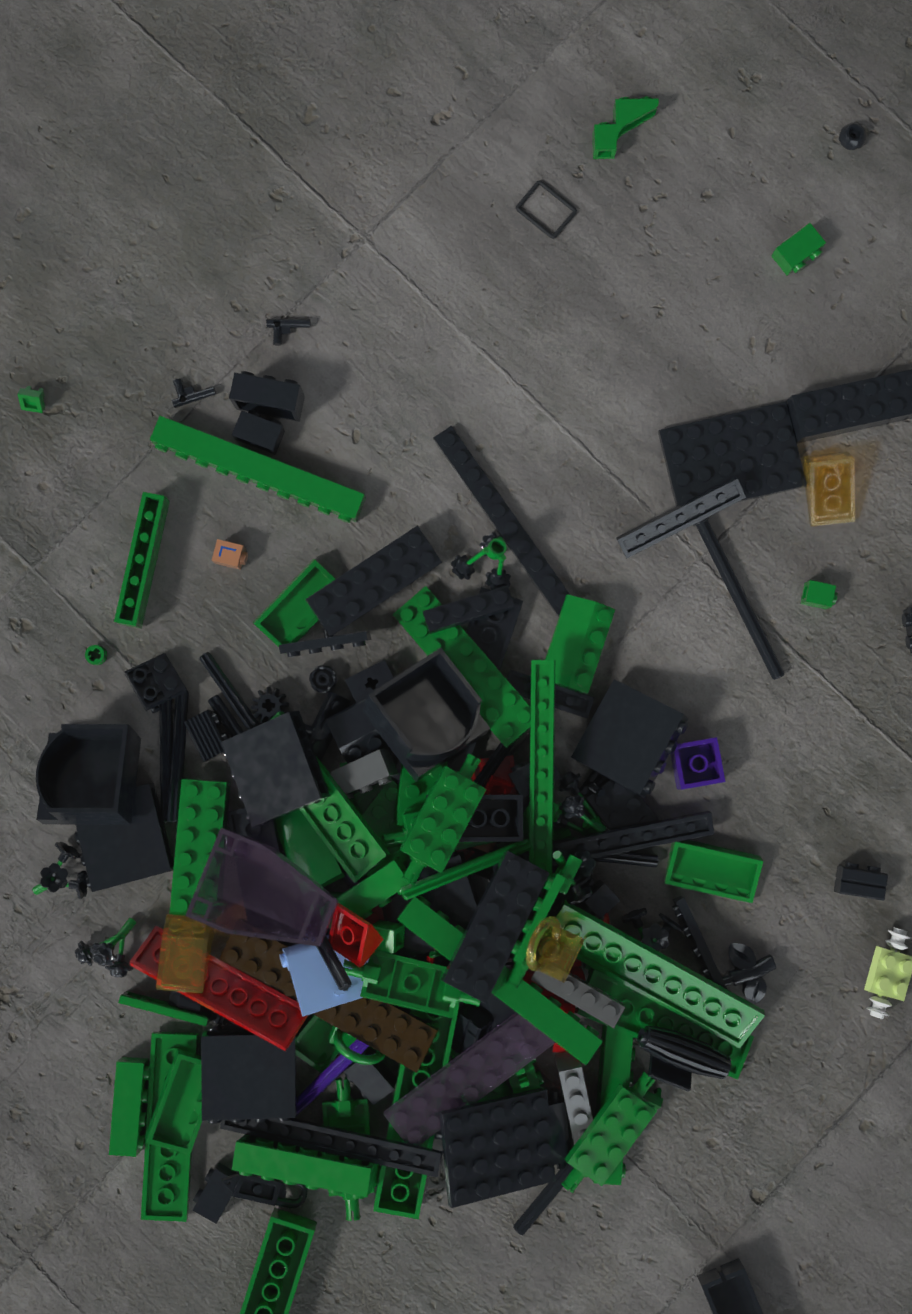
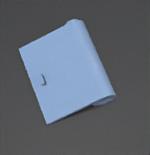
[279,935,369,1017]

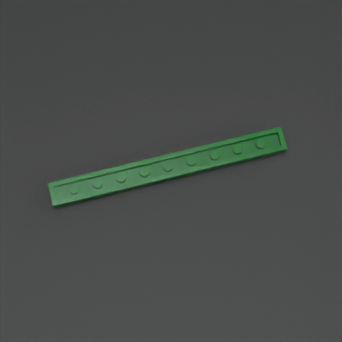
[529,660,555,891]

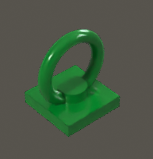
[328,1026,385,1065]

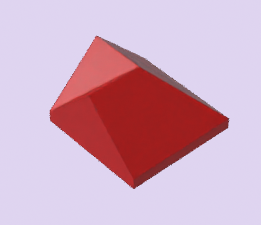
[328,903,384,967]

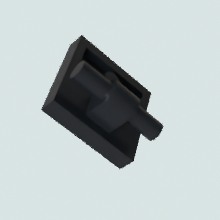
[125,653,186,713]

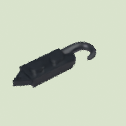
[221,1171,308,1208]

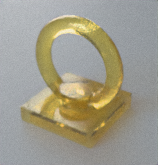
[526,916,584,983]

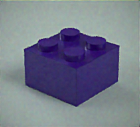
[670,737,726,790]

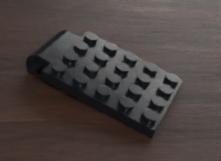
[439,1088,571,1208]

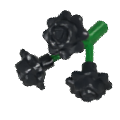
[75,918,136,978]

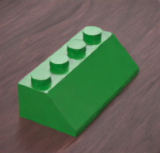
[545,594,616,694]

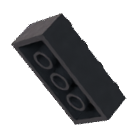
[426,795,523,842]

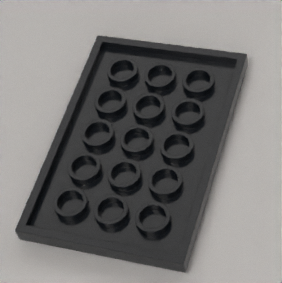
[658,402,807,507]

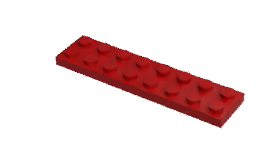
[129,926,308,1051]

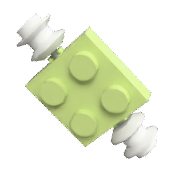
[864,927,912,1019]

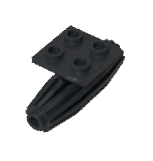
[637,1025,732,1092]

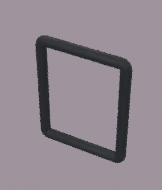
[516,180,577,239]

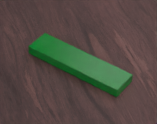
[118,991,212,1026]

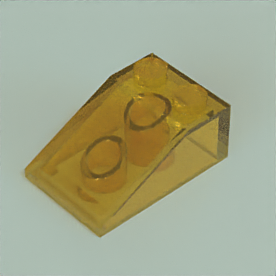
[803,451,855,527]
[156,914,214,993]

